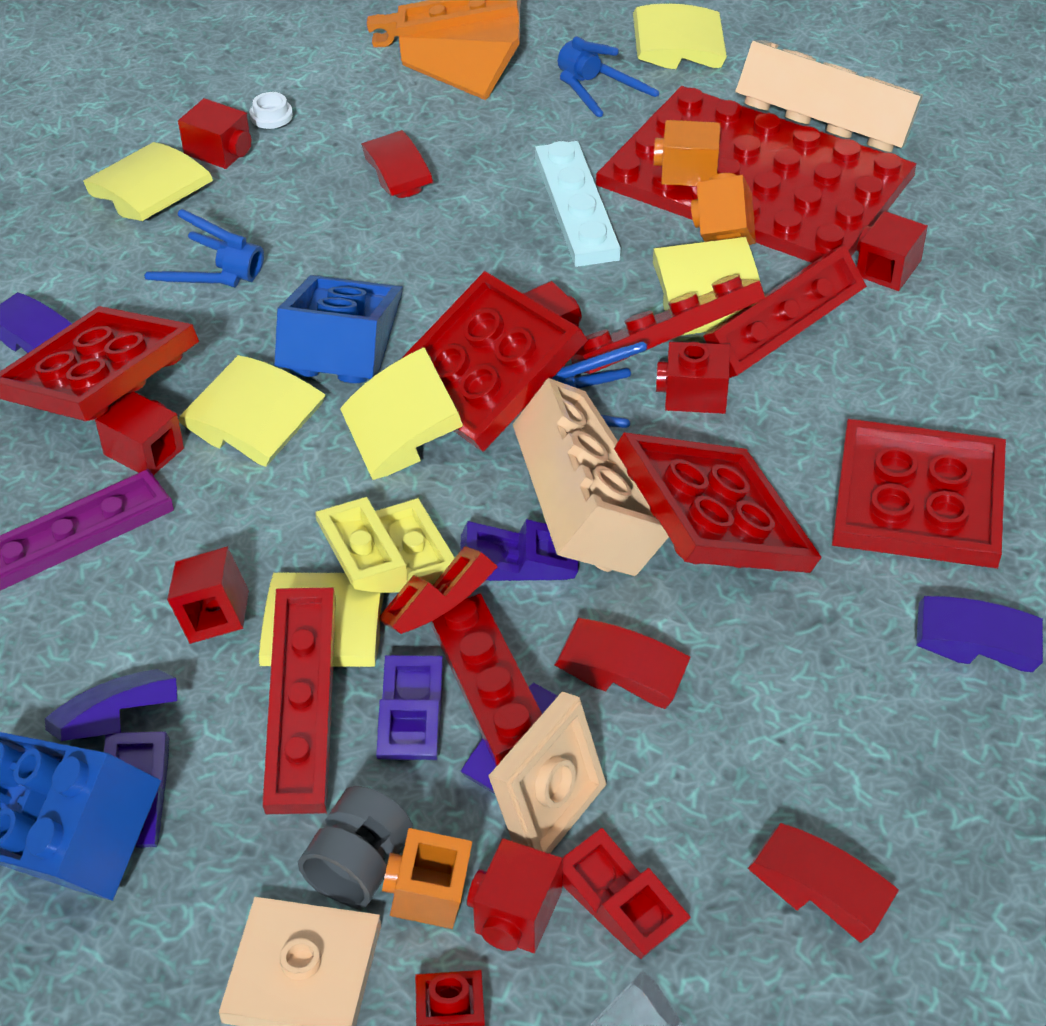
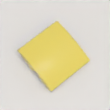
[633,3,727,69]
[83,142,213,221]
[653,237,761,336]
[340,347,463,480]
[178,355,326,467]
[315,497,455,593]
[259,573,384,667]

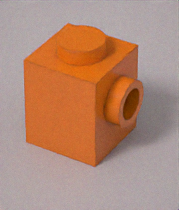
[654,120,720,186]
[691,173,756,245]
[382,828,472,929]

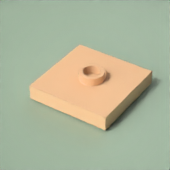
[489,691,607,854]
[219,897,381,1026]

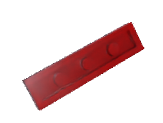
[703,245,867,378]
[571,274,766,374]
[263,587,336,815]
[431,593,542,766]

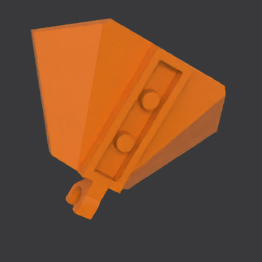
[367,0,521,100]

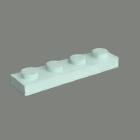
[535,141,621,267]

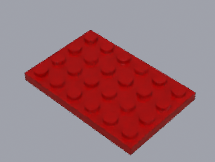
[596,86,917,263]

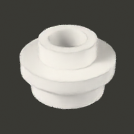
[249,92,293,129]

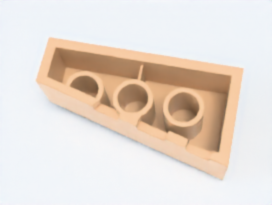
[735,40,923,152]
[512,378,669,576]

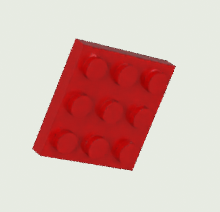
[401,271,588,452]
[0,306,199,421]
[832,419,1006,569]
[614,432,822,573]

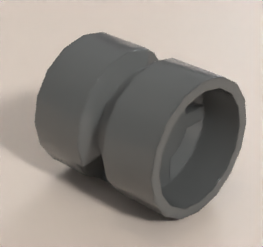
[298,786,413,909]

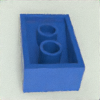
[274,275,403,383]

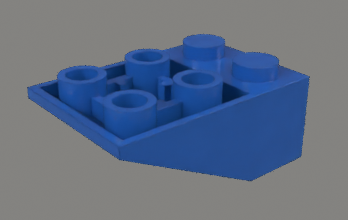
[0,732,162,901]

